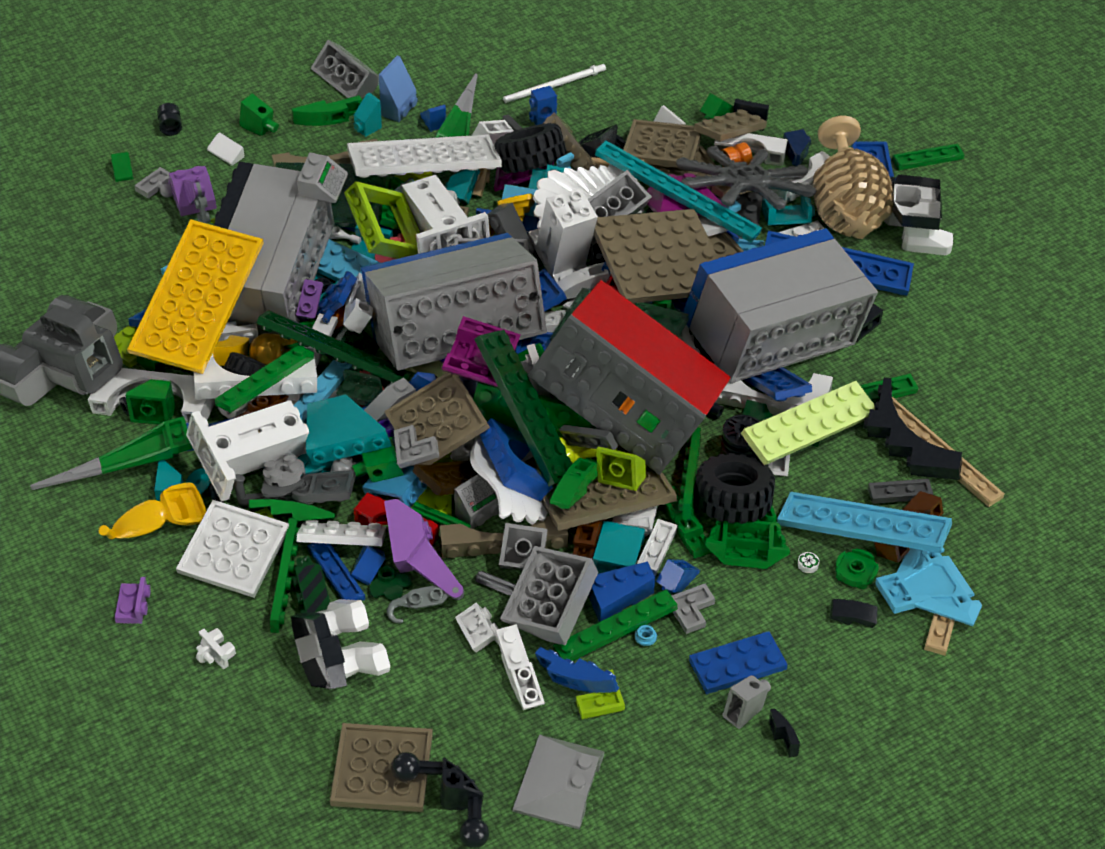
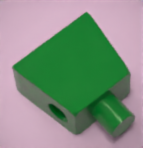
[239,93,279,136]
[353,437,404,482]

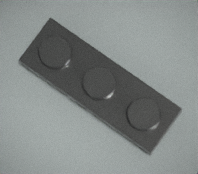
[560,425,618,450]
[868,479,933,504]

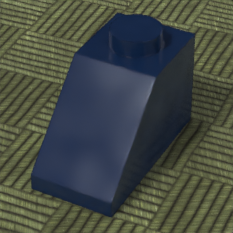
[783,129,811,167]

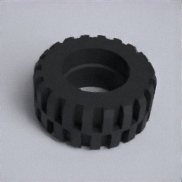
[494,123,567,173]
[694,453,775,524]

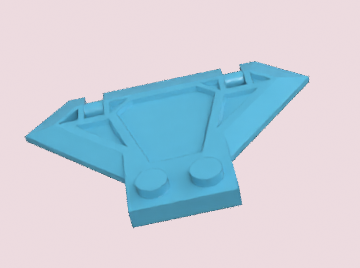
[875,548,982,626]

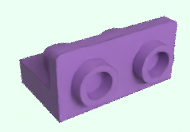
[296,279,323,322]
[115,577,151,624]

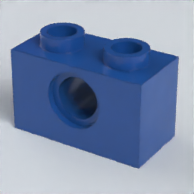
[529,86,557,125]

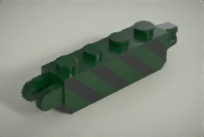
[292,556,330,613]

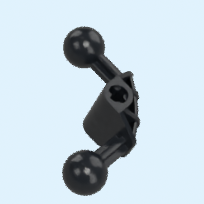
[391,752,489,849]

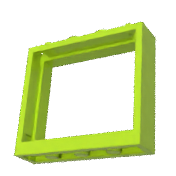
[344,181,420,259]

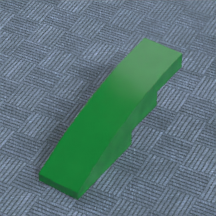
[662,485,712,559]
[249,499,335,521]

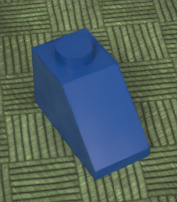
[656,559,700,594]

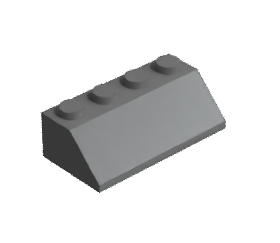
[311,40,379,98]
[588,170,652,246]

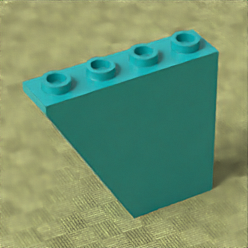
[306,394,391,466]

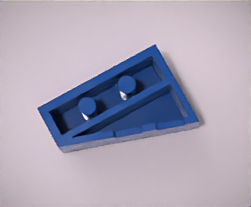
[588,561,655,622]

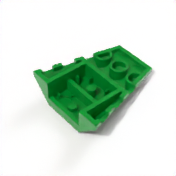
[705,506,790,569]

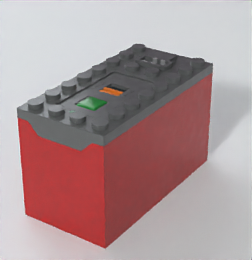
[527,280,731,475]

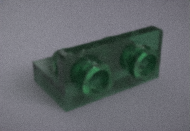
[336,369,383,406]

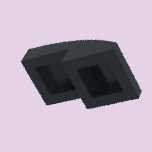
[830,599,877,628]
[768,708,800,758]

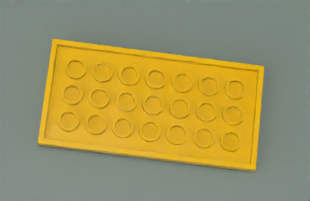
[127,219,264,374]

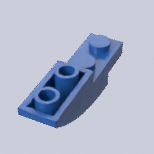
[535,647,619,693]

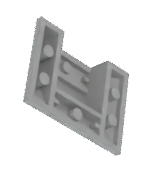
[513,734,605,829]

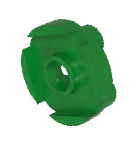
[835,549,879,589]

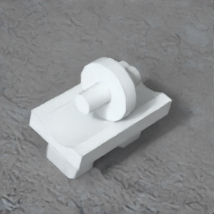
[196,628,236,669]

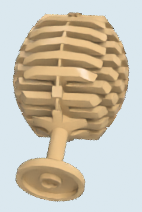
[813,116,894,239]

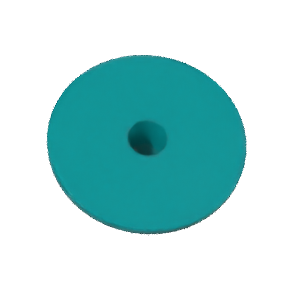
[186,468,211,494]

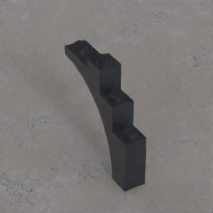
[864,377,962,480]

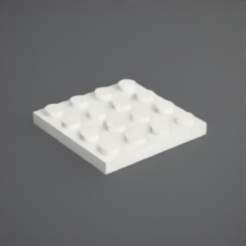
[176,500,289,598]

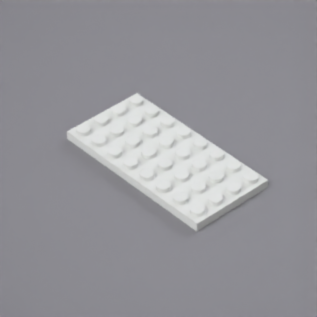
[347,135,501,178]

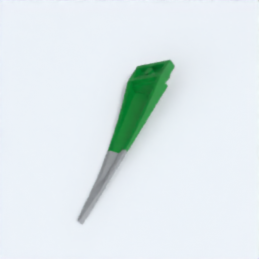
[434,74,477,138]
[30,416,192,490]

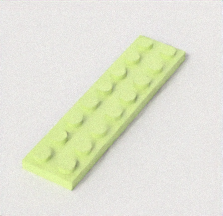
[741,381,875,466]

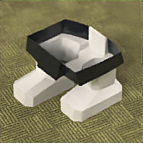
[884,174,953,255]
[291,599,390,689]

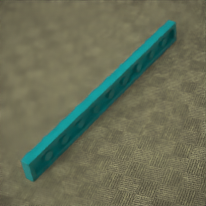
[595,141,762,243]

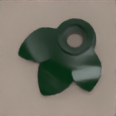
[370,565,412,601]

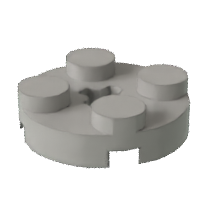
[263,454,305,487]

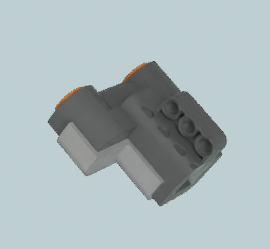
[0,295,123,406]

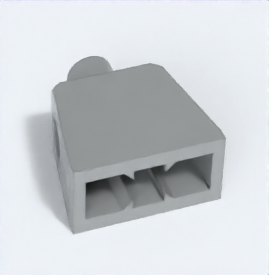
[722,676,771,729]

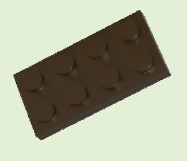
[412,461,478,496]

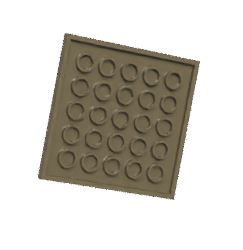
[593,209,718,303]
[524,443,677,531]

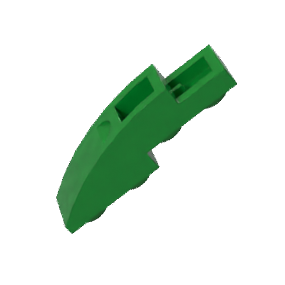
[292,95,362,126]
[378,176,404,230]
[550,457,598,509]

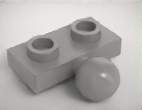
[135,167,173,198]

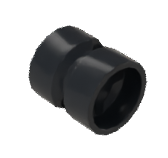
[157,103,182,136]

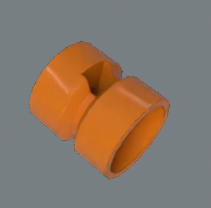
[720,142,753,167]

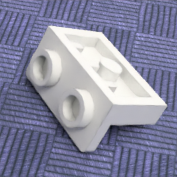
[455,603,499,653]

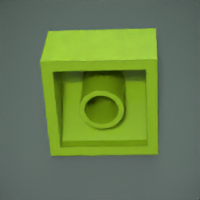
[596,447,646,491]

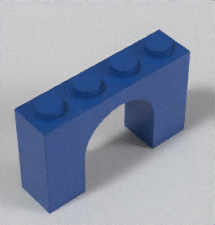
[479,418,553,501]

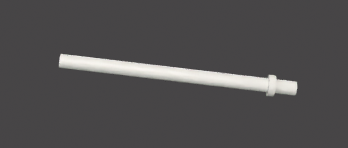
[503,64,606,103]

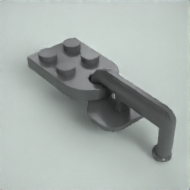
[234,470,355,508]

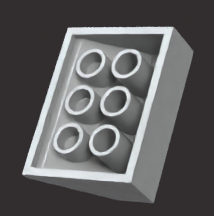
[500,546,598,646]

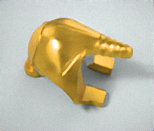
[249,333,298,365]

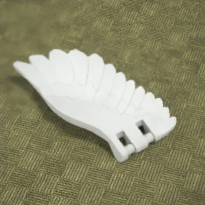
[533,164,645,230]
[470,435,548,525]

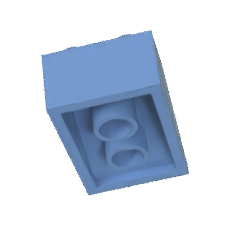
[379,56,418,122]

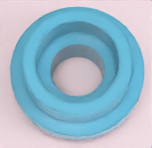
[635,625,657,646]

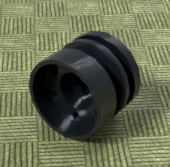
[720,414,760,461]

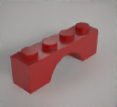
[354,492,439,546]

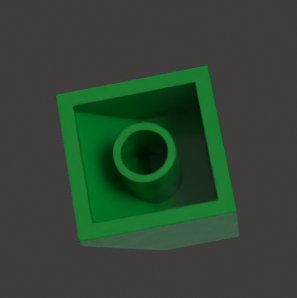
[125,379,175,425]

